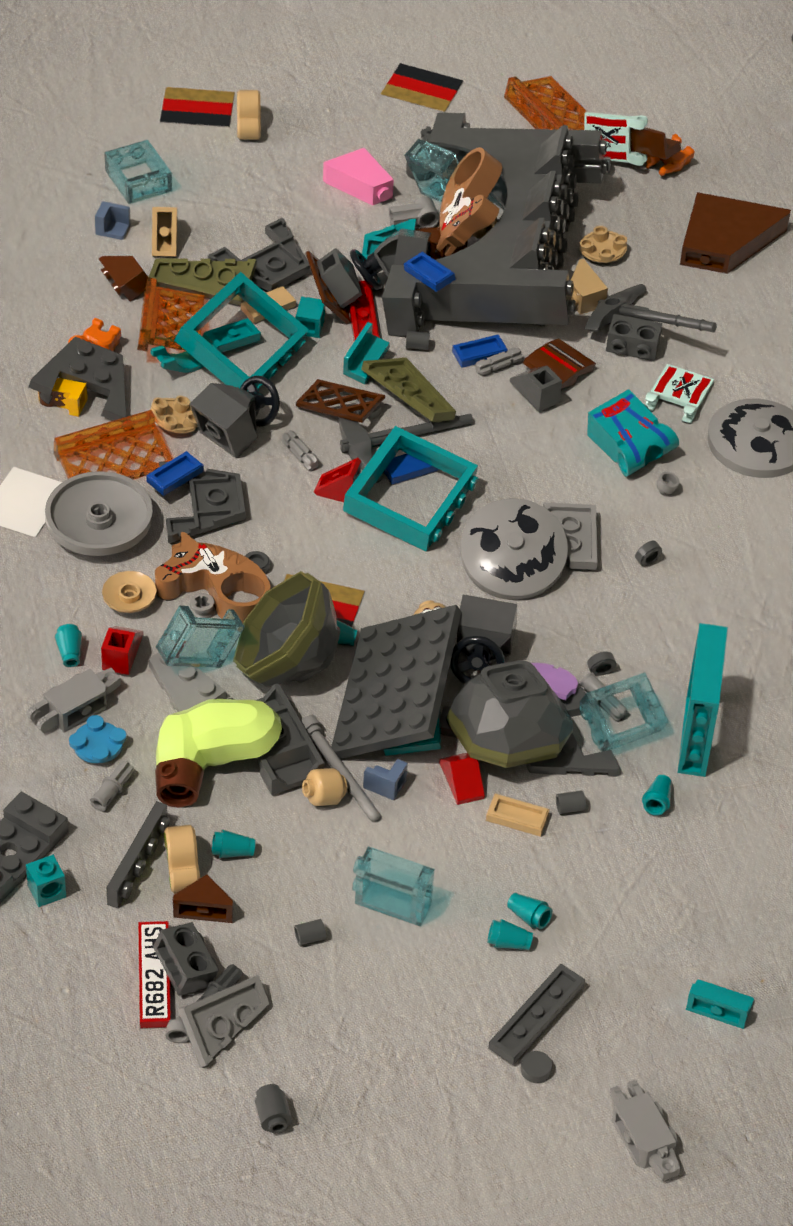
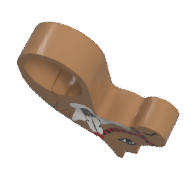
[436,147,502,256]
[155,532,271,626]

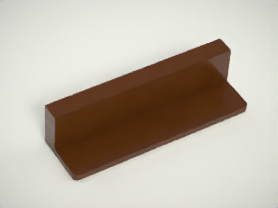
[631,127,681,160]

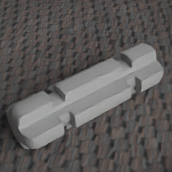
[475,348,522,375]
[282,430,319,471]

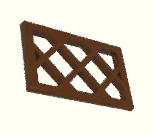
[306,251,351,324]
[296,379,385,423]

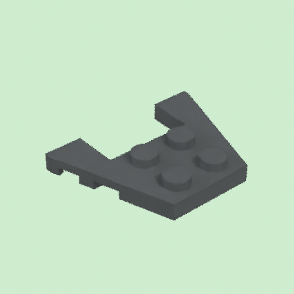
[208,218,310,291]
[28,337,126,424]
[159,461,246,543]
[526,687,620,777]

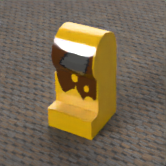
[38,378,88,417]

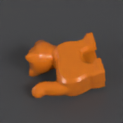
[646,133,695,176]
[68,318,121,351]

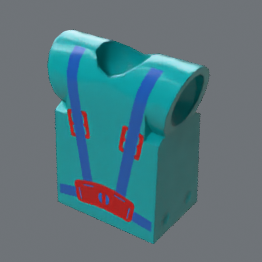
[587,389,680,477]

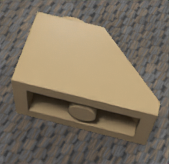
[152,207,178,257]
[571,259,608,315]

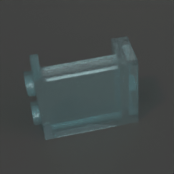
[156,606,245,668]

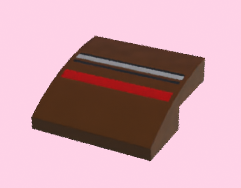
[523,338,596,389]

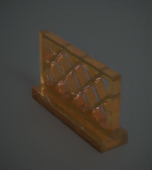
[504,76,587,130]
[137,277,205,352]
[53,410,173,479]

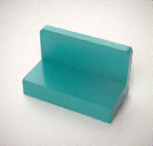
[343,322,390,384]
[686,979,754,1029]

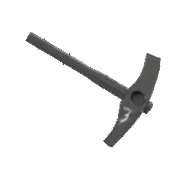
[585,284,717,332]
[338,406,473,483]

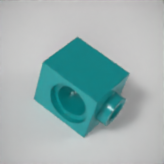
[295,296,325,338]
[26,854,66,907]

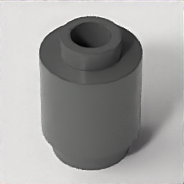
[255,1084,292,1133]

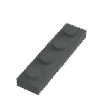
[106,801,170,909]
[488,963,585,1065]

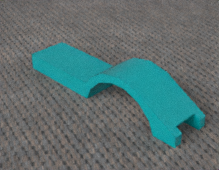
[150,318,261,373]

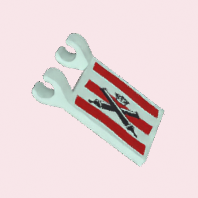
[584,112,648,166]
[645,364,714,424]

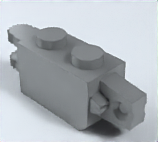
[26,668,121,733]
[610,1080,680,1181]

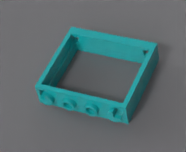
[174,272,309,392]
[343,426,479,551]
[677,623,728,777]

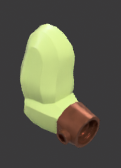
[155,699,282,808]

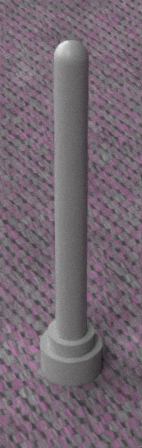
[301,715,380,821]

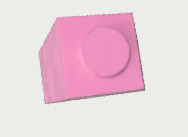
[323,148,394,206]

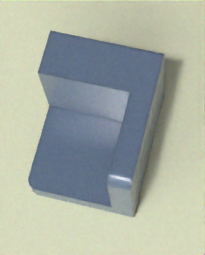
[95,201,131,240]
[363,759,408,801]

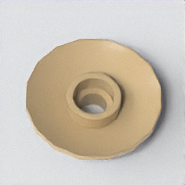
[102,571,157,613]

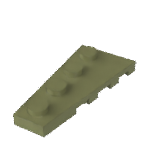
[149,258,257,306]
[361,357,456,423]

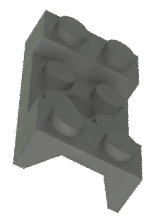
[229,684,325,795]
[0,791,68,904]

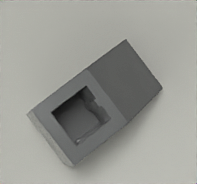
[317,248,362,308]
[510,366,562,412]

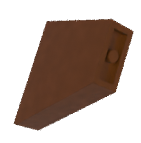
[680,192,791,274]

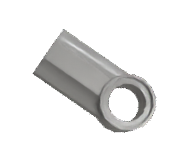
[389,197,439,228]

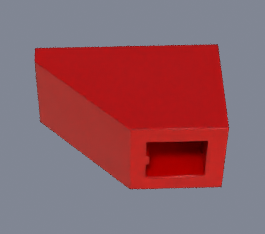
[101,626,143,675]

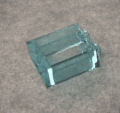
[104,139,172,204]
[404,139,459,202]
[579,672,668,752]
[352,846,435,927]

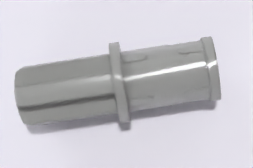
[580,672,627,721]
[90,761,134,811]

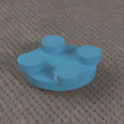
[69,715,126,763]

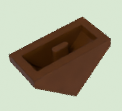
[173,874,233,923]

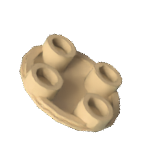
[580,226,627,263]
[150,395,198,434]

